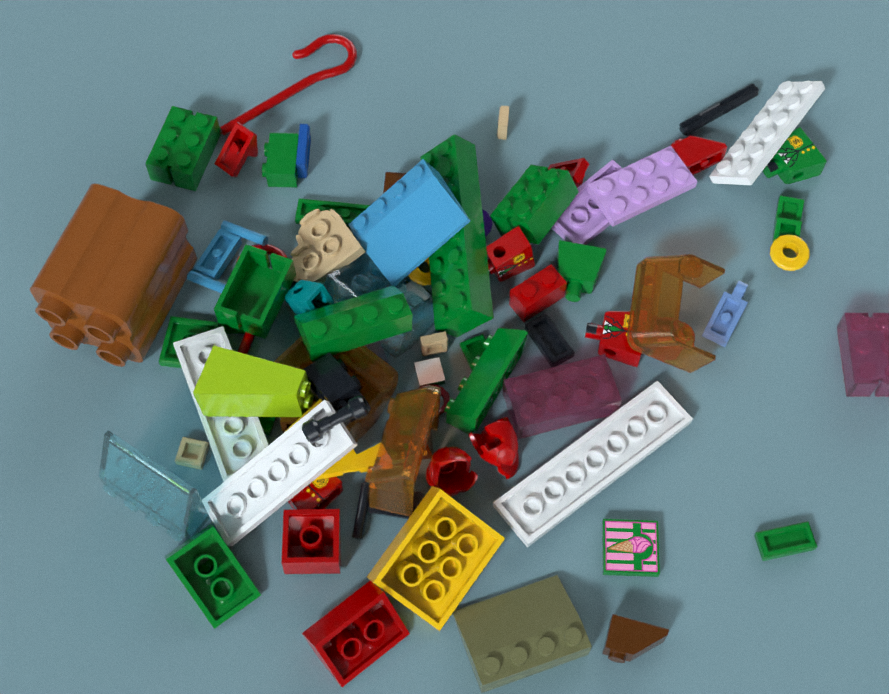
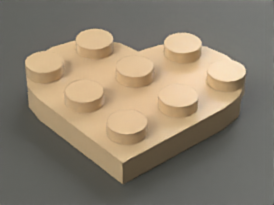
[290,209,365,284]

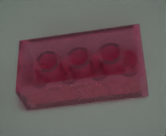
[502,354,622,439]

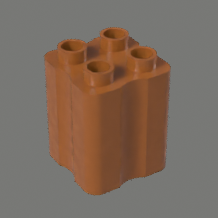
[30,183,197,367]

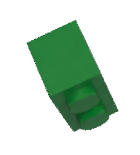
[262,133,299,188]

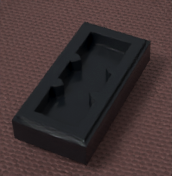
[525,313,575,368]

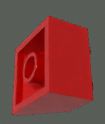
[281,509,341,574]

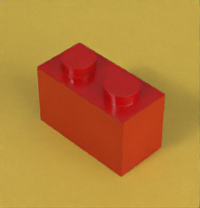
[509,264,567,322]

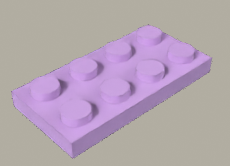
[587,146,697,227]
[551,160,622,245]

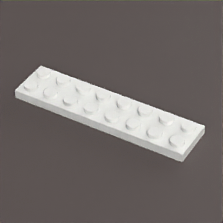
[493,381,693,548]

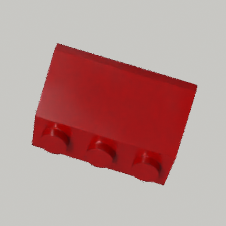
[302,581,410,687]

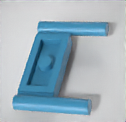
[187,220,268,293]

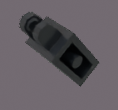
[302,352,371,422]

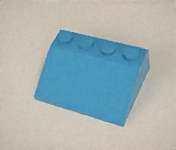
[349,159,470,286]

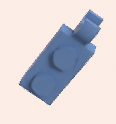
[702,281,748,347]

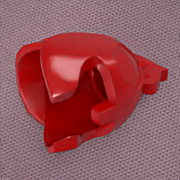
[469,417,519,479]
[425,446,478,497]

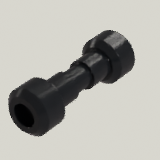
[302,395,369,443]

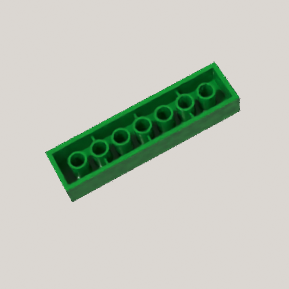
[420,134,494,337]

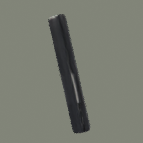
[679,83,759,136]

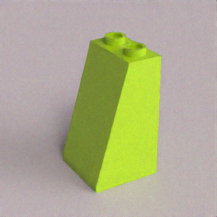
[193,345,314,417]

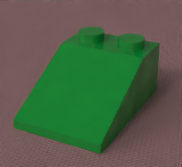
[165,524,261,629]

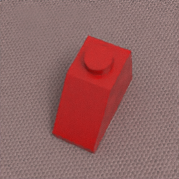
[671,136,727,175]

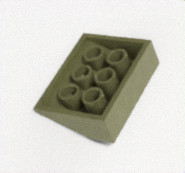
[452,575,592,693]

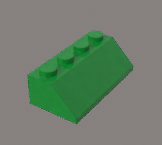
[294,286,413,362]
[444,328,528,435]

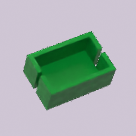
[145,106,221,191]
[490,165,579,245]
[214,244,296,339]

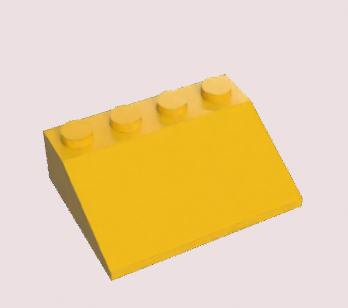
[367,486,505,631]

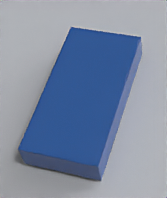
[296,124,311,178]

